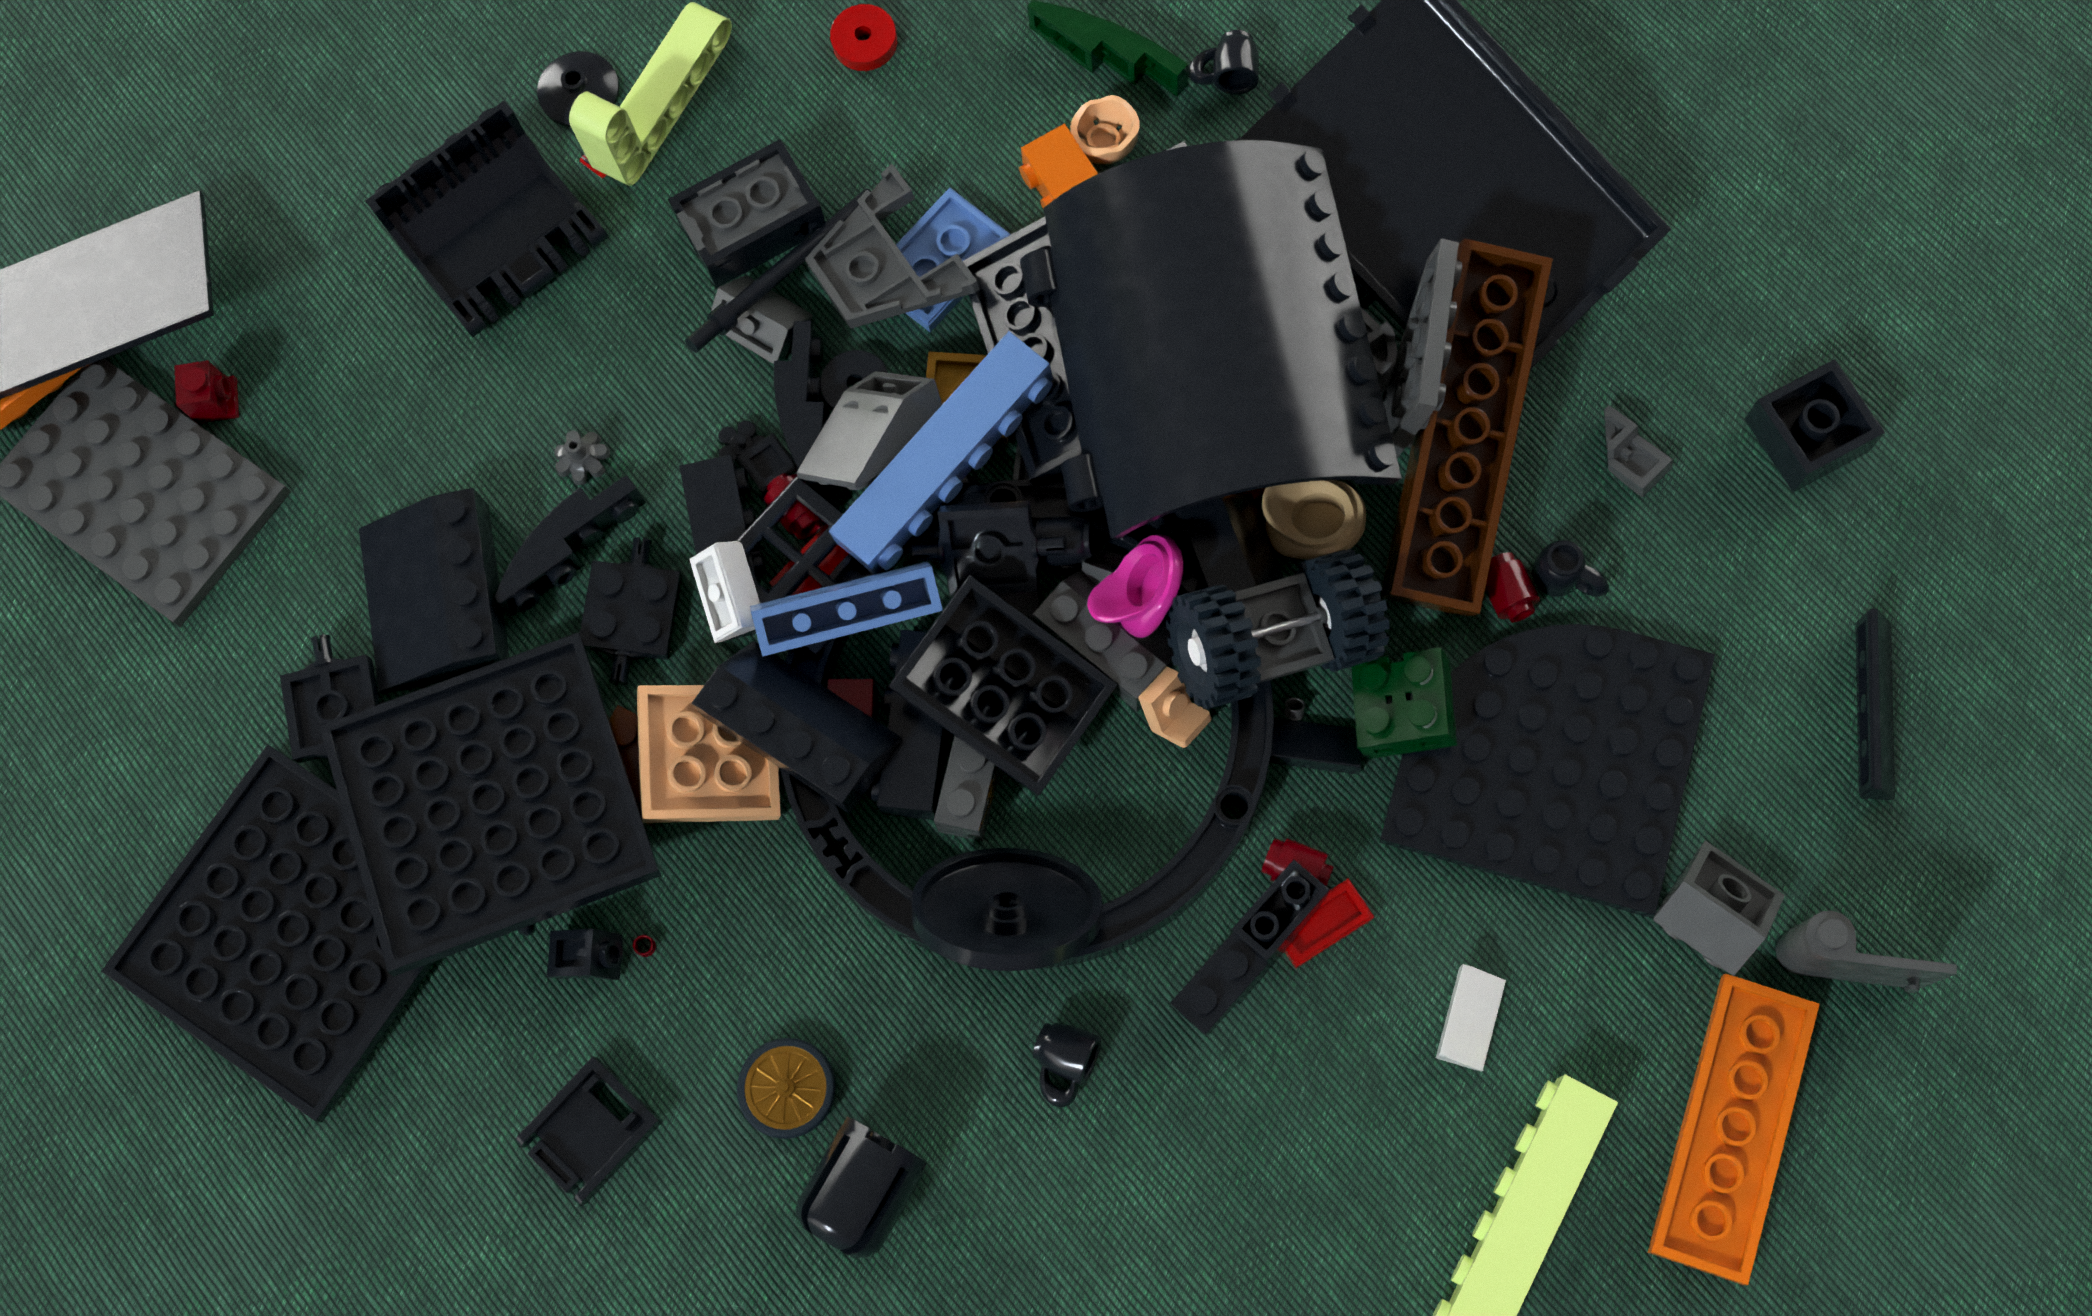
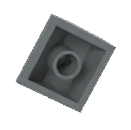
[1653,841,1785,976]

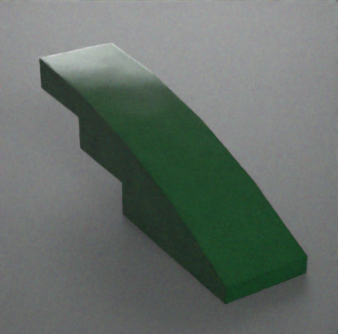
[1027,0,1188,97]

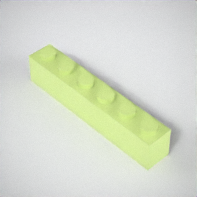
[1432,1074,1618,1316]

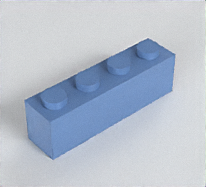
[750,562,943,657]

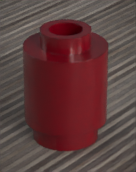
[764,473,825,540]
[1485,552,1540,622]
[1261,838,1334,886]

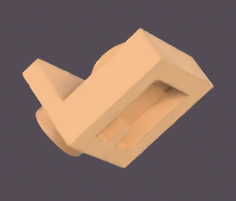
[1138,666,1212,748]

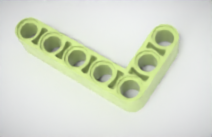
[569,2,732,186]

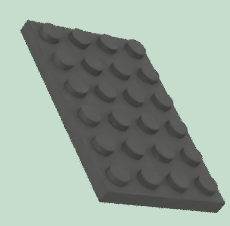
[0,359,291,627]

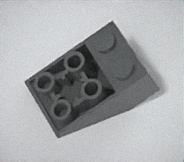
[796,371,942,490]

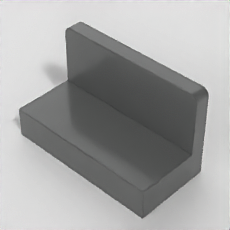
[711,276,813,364]

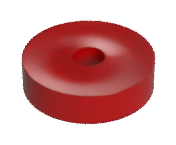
[830,4,897,71]

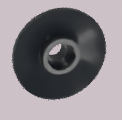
[537,51,619,127]

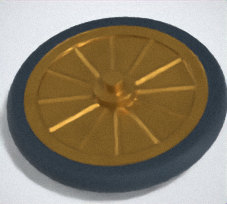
[737,1038,836,1139]

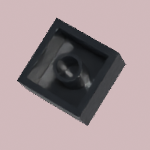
[1744,359,1885,492]

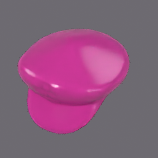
[1087,534,1183,638]

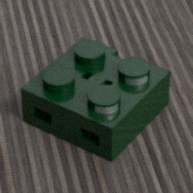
[1351,647,1457,759]

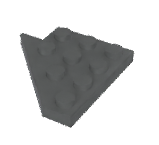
[1383,238,1462,458]

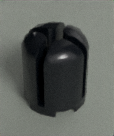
[796,1116,927,1258]

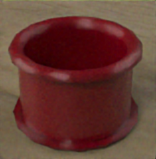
[633,935,656,957]

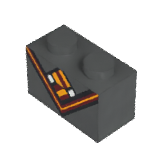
[934,736,1000,842]

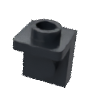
[547,929,623,980]

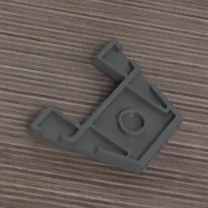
[805,164,980,329]

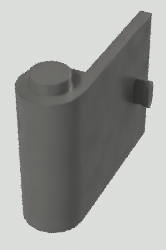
[1775,911,1957,993]

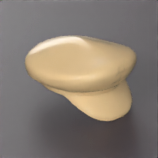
[1262,480,1366,560]

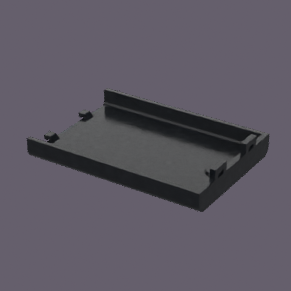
[1235,0,1671,369]

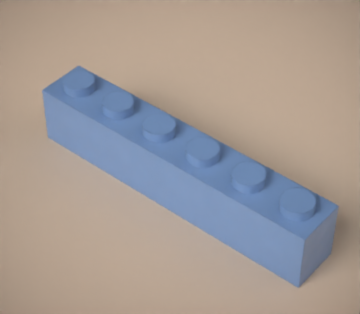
[829,331,1053,575]

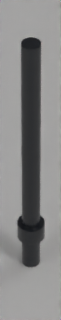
[685,188,871,353]

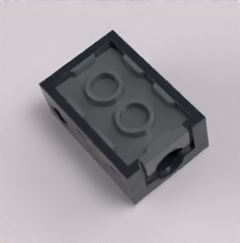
[668,139,826,288]

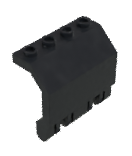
[365,101,609,338]

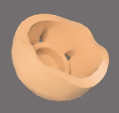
[1070,95,1140,164]

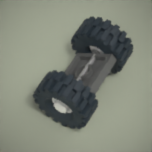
[1166,549,1390,709]

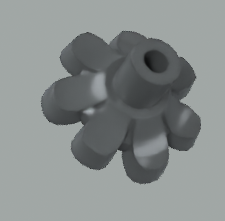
[554,430,610,485]

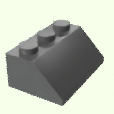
[1033,569,1177,712]

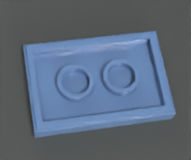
[896,188,1011,332]

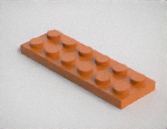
[1647,973,1820,1285]

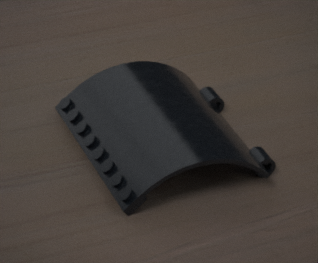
[1020,140,1402,539]

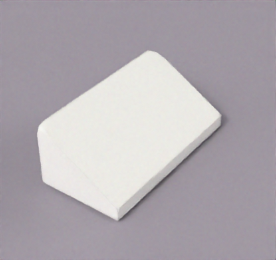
[690,541,760,643]
[1436,964,1506,1072]

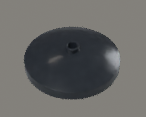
[912,848,1102,971]

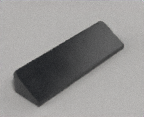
[1855,609,1895,800]

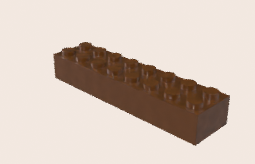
[1380,239,1553,617]

